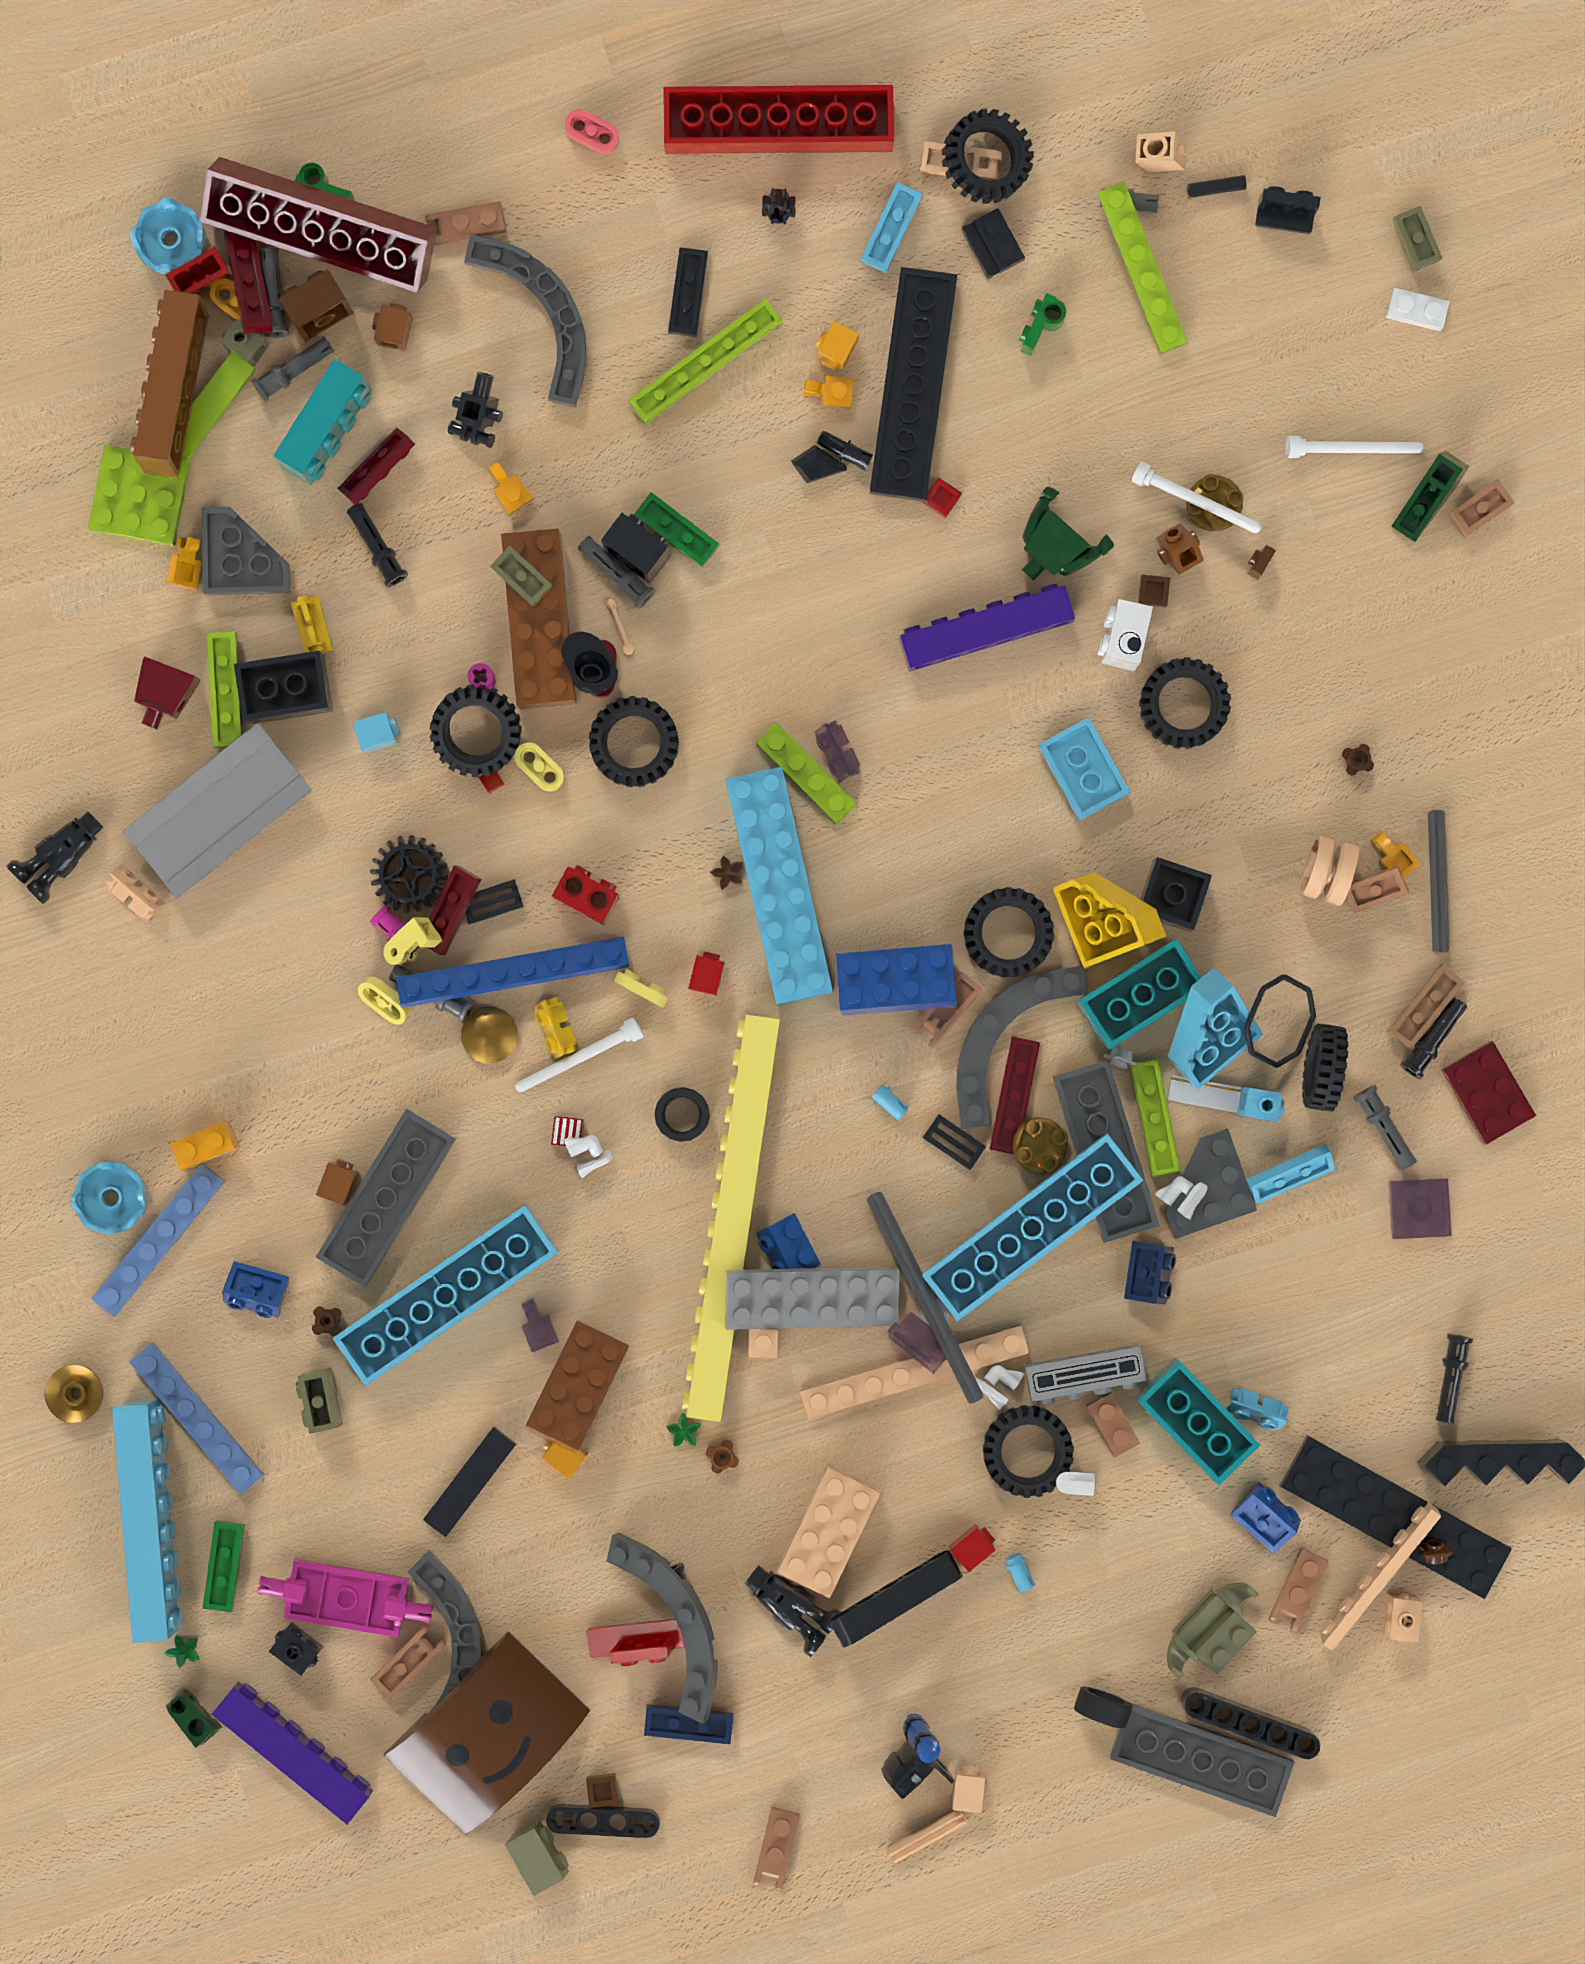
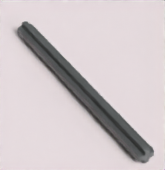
[867,1192,984,1404]

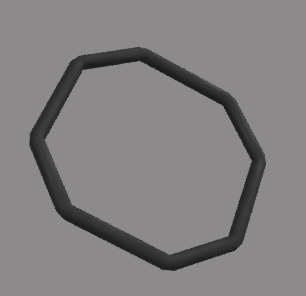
[1244,974,1316,1068]

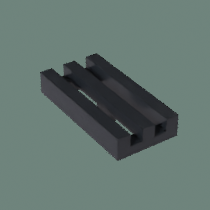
[465,879,524,925]
[922,1114,986,1170]

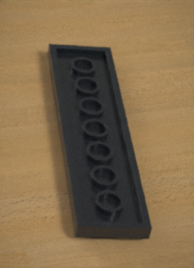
[869,267,958,501]
[1279,1435,1512,1599]

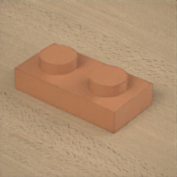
[1449,480,1514,537]
[1347,865,1410,913]
[1086,1392,1140,1457]

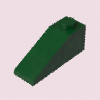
[1391,451,1470,542]

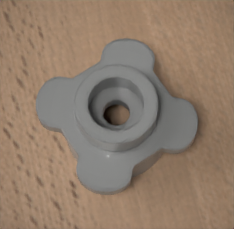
[1103,1047,1137,1069]

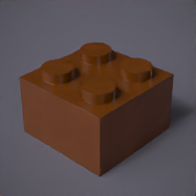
[279,269,354,342]

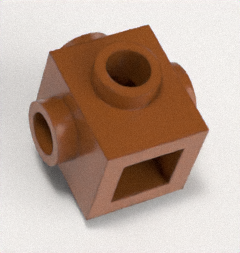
[1156,523,1204,575]

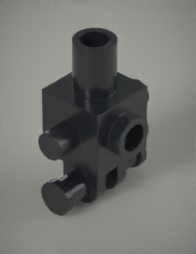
[448,372,503,448]

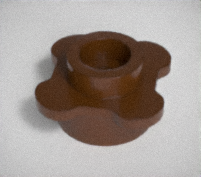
[1342,744,1374,776]
[312,1306,342,1336]
[1419,1539,1452,1564]

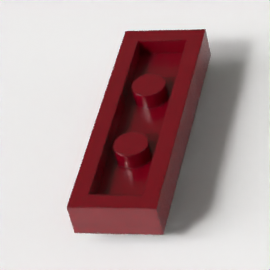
[337,427,415,506]
[427,865,482,956]

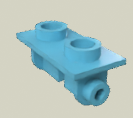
[1226,1387,1289,1430]

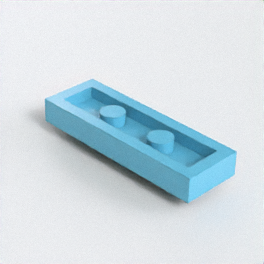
[860,182,923,273]
[1247,1144,1335,1205]

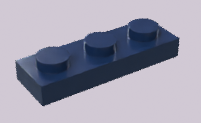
[644,1704,734,1744]

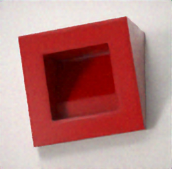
[478,771,505,794]

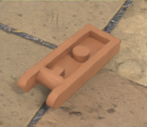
[425,201,506,245]
[911,971,983,1049]
[1269,1548,1329,1632]
[370,1623,447,1700]
[753,1806,799,1892]

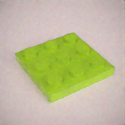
[88,445,191,546]

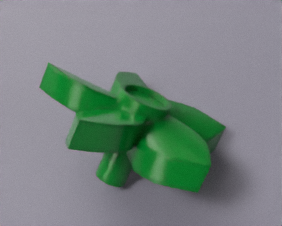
[666,1413,701,1447]
[165,1635,200,1668]

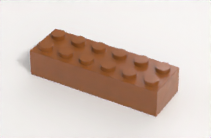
[130,290,209,478]
[501,528,576,710]

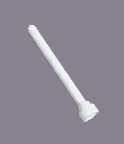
[1285,435,1424,459]
[1132,461,1261,533]
[515,1017,644,1092]

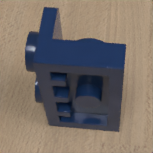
[1124,1241,1176,1304]

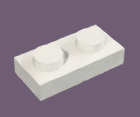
[1386,287,1450,331]

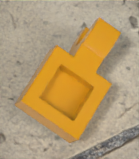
[803,375,854,409]
[488,461,533,515]
[166,537,202,590]
[1370,832,1421,878]

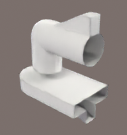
[564,1135,613,1178]
[1155,1176,1207,1220]
[976,1364,1025,1410]
[1056,1472,1096,1496]

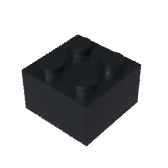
[601,513,671,584]
[1140,857,1212,932]

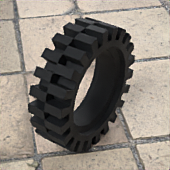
[942,108,1034,204]
[1139,657,1231,749]
[429,684,522,777]
[589,696,679,787]
[964,887,1054,978]
[983,1405,1074,1498]

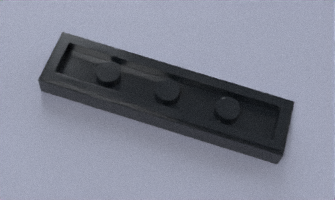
[423,1427,517,1537]

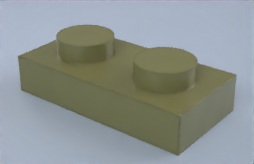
[1392,206,1442,272]
[490,546,553,607]

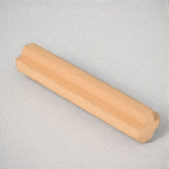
[887,1810,967,1863]

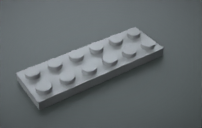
[725,1267,900,1330]

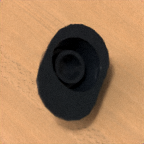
[561,631,618,696]

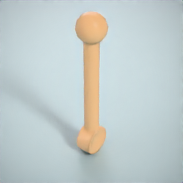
[606,598,634,656]

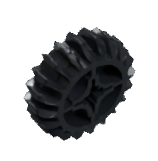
[370,835,449,913]

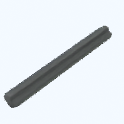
[1428,810,1449,953]

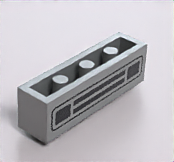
[1024,1344,1147,1405]

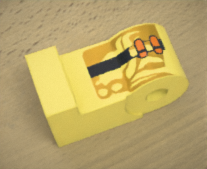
[383,917,443,965]

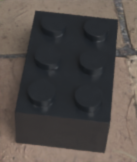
[234,651,333,725]

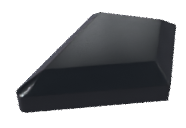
[791,445,847,483]

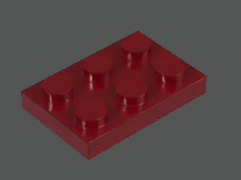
[1441,1041,1536,1145]

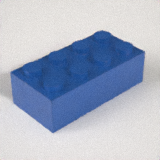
[836,944,957,1016]

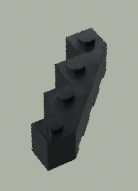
[1417,1439,1585,1486]

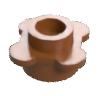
[706,1440,739,1473]

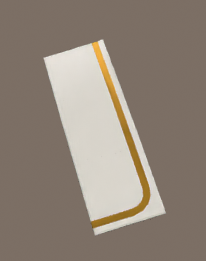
[1168,1075,1242,1113]

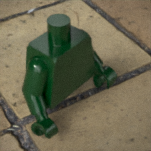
[1022,486,1114,581]

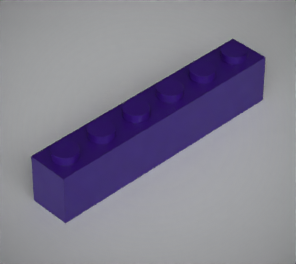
[899,584,1075,672]
[211,1682,373,1825]

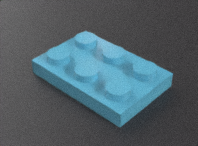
[1038,717,1130,821]

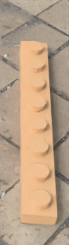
[800,1325,1029,1420]

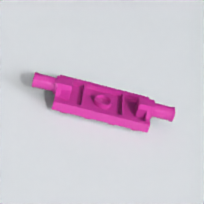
[257,1559,433,1637]

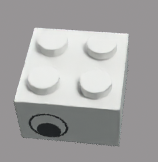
[1097,599,1153,671]

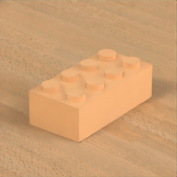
[777,1463,881,1599]

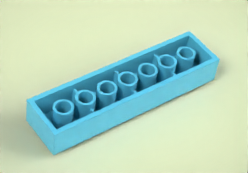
[726,766,833,1005]
[922,1133,1143,1322]
[333,1204,560,1386]
[112,1399,183,1643]

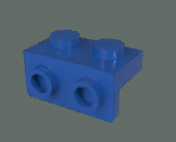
[756,1213,821,1269]

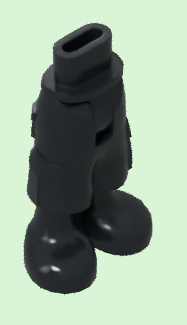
[6,811,104,904]
[744,1565,840,1657]

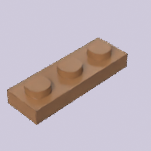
[1387,964,1465,1050]

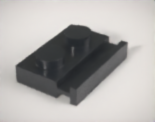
[961,208,1025,280]

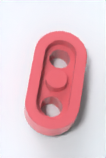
[565,109,619,154]

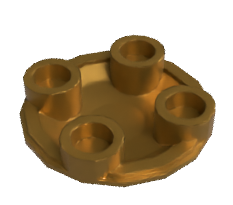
[1186,474,1243,532]
[461,1007,519,1064]
[1012,1117,1068,1174]

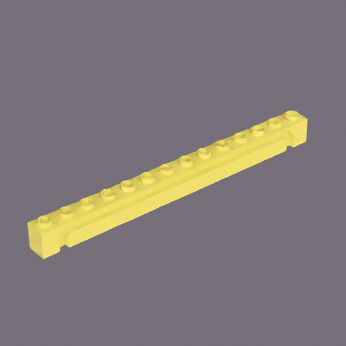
[682,1014,780,1422]

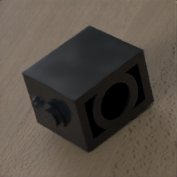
[268,1622,324,1676]

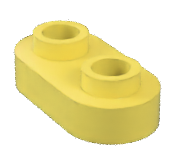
[514,742,565,792]
[613,969,669,1008]
[358,977,412,1024]

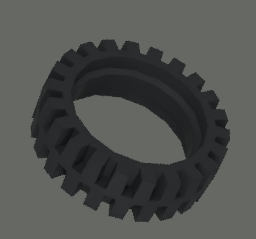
[1302,1023,1349,1111]

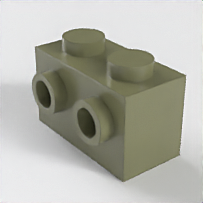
[296,1368,343,1434]
[505,1820,569,1896]

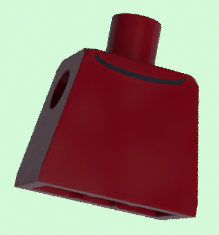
[134,656,200,730]

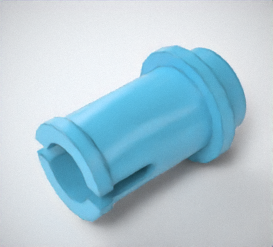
[871,1085,909,1121]
[1005,1553,1036,1593]

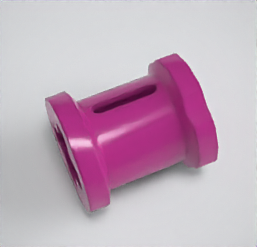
[467,663,496,690]
[370,905,407,941]

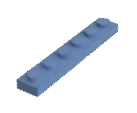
[91,1164,226,1317]
[129,1342,264,1495]

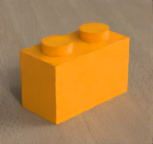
[170,1121,241,1170]

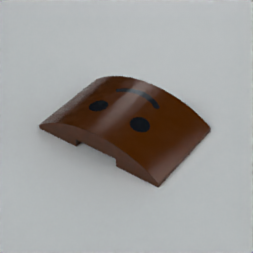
[383,1631,590,1834]

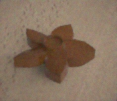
[710,856,743,890]

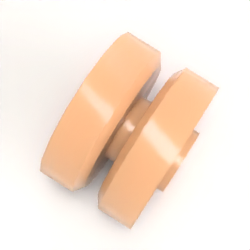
[1300,834,1359,906]

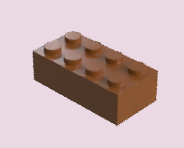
[525,1320,629,1455]

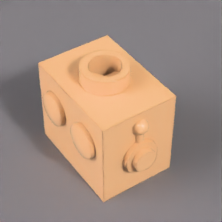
[1135,131,1187,173]
[1383,1592,1423,1643]

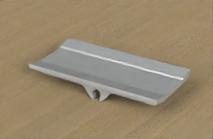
[122,723,312,899]

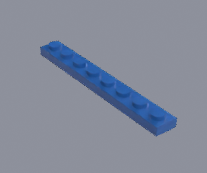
[396,937,629,1008]

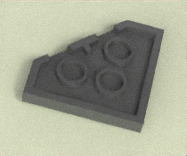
[202,507,291,595]
[1164,1129,1257,1239]

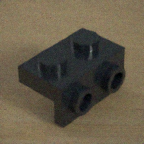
[1255,186,1321,234]

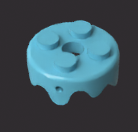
[130,198,207,274]
[71,1162,148,1235]

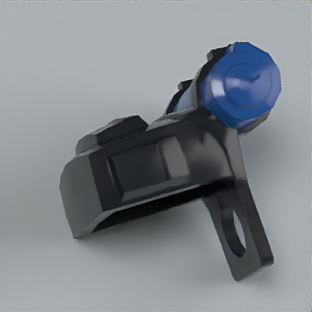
[881,1714,955,1799]

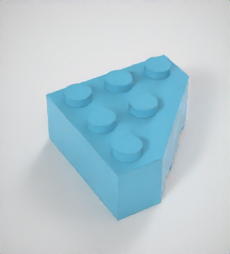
[1168,968,1263,1090]

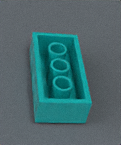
[273,358,372,485]
[1076,939,1201,1050]
[1134,1358,1261,1485]

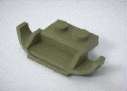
[1167,1582,1259,1678]

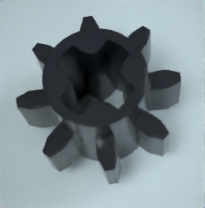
[762,188,796,225]

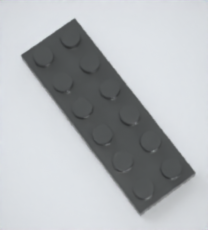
[1052,1060,1160,1243]
[316,1109,456,1287]
[1110,1702,1294,1817]

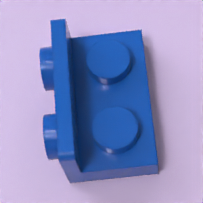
[222,1261,289,1318]
[1231,1482,1301,1554]

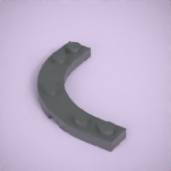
[464,234,586,408]
[956,966,1087,1129]
[606,1532,718,1724]
[408,1550,482,1713]

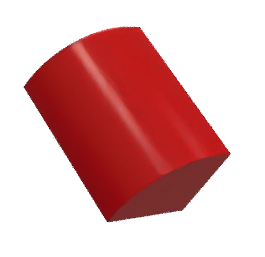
[165,246,231,294]

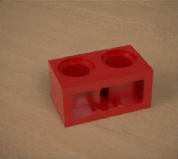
[551,865,620,926]

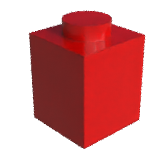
[688,951,725,996]
[949,1524,996,1572]

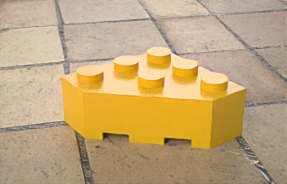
[1053,872,1167,968]

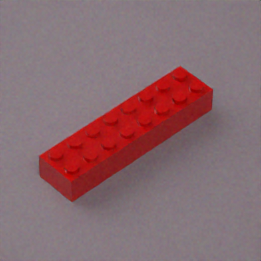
[663,85,894,154]

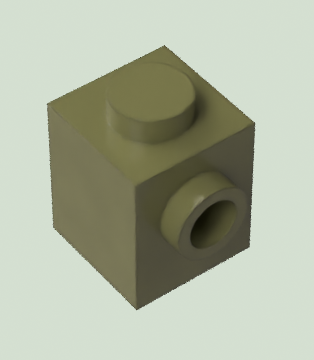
[220,319,270,367]

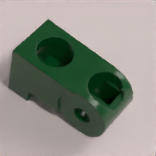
[166,1689,223,1748]

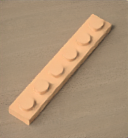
[1321,1502,1441,1651]

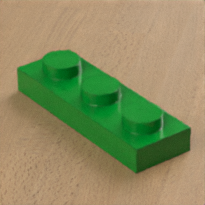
[634,492,720,568]
[202,1520,245,1612]

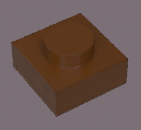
[1248,544,1276,580]
[1138,574,1170,608]
[586,1773,619,1808]

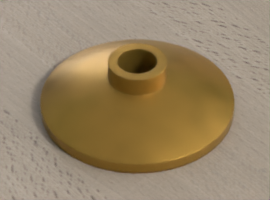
[45,1365,103,1423]

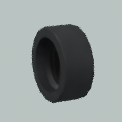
[654,1087,710,1142]
[1074,1686,1133,1729]

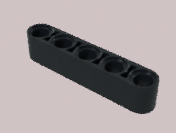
[829,1550,963,1648]
[1181,1687,1321,1759]

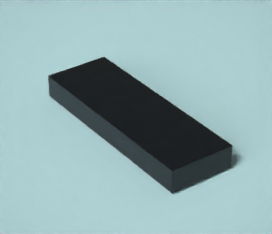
[668,247,708,338]

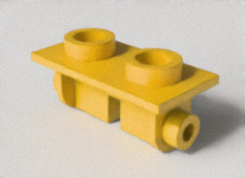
[291,595,333,653]
[535,997,578,1059]

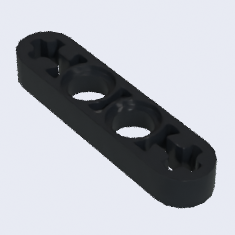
[546,1804,660,1838]

